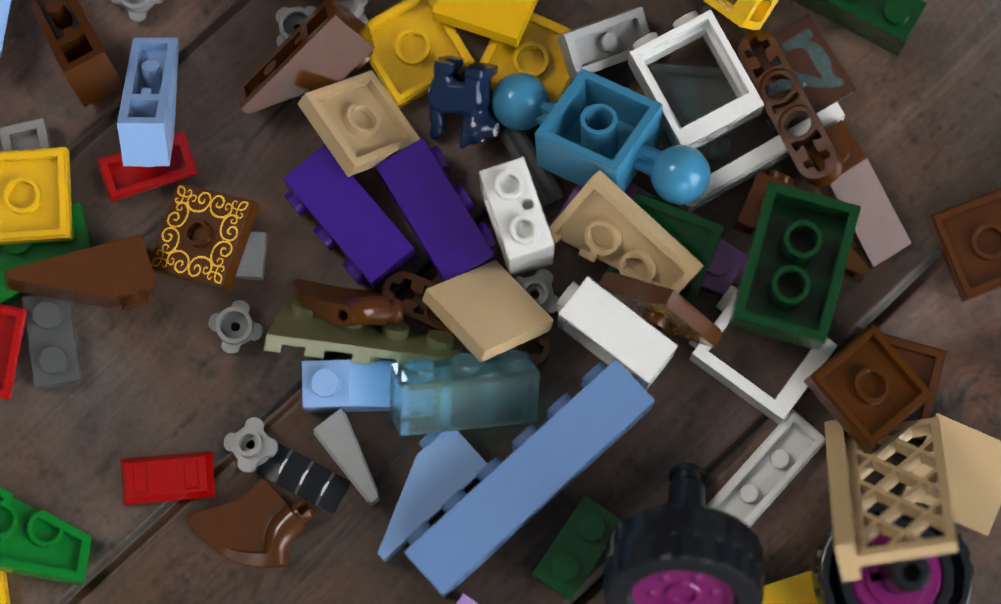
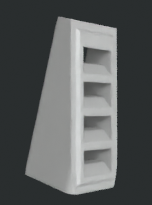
[313,408,380,506]

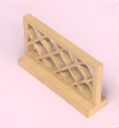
[824,416,958,582]

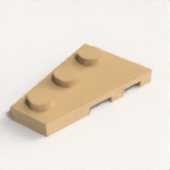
[549,170,704,293]

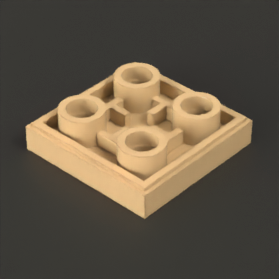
[422,260,554,362]
[900,413,1001,537]

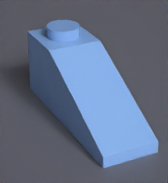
[117,38,179,167]
[302,359,446,413]
[377,424,487,562]

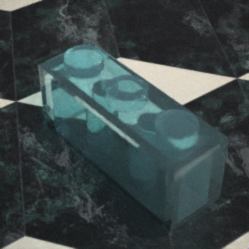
[390,349,540,436]

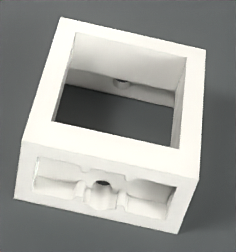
[628,9,764,149]
[479,157,554,277]
[556,276,678,391]
[688,285,838,425]

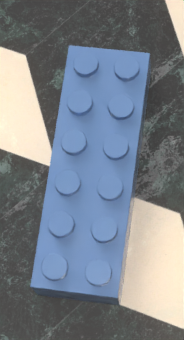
[404,359,655,598]

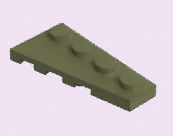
[264,297,464,376]

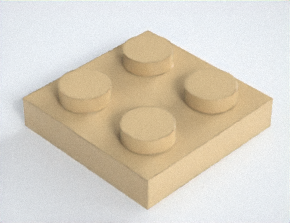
[298,70,420,177]

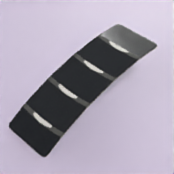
[249,441,350,513]

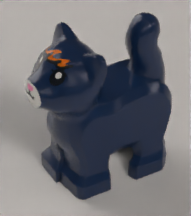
[427,55,499,149]

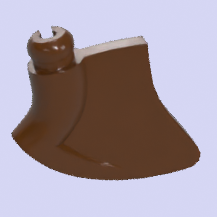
[292,279,404,327]
[188,478,316,568]

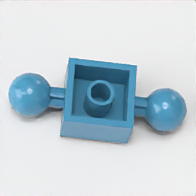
[491,68,711,205]

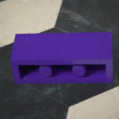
[375,138,498,282]
[283,144,416,290]

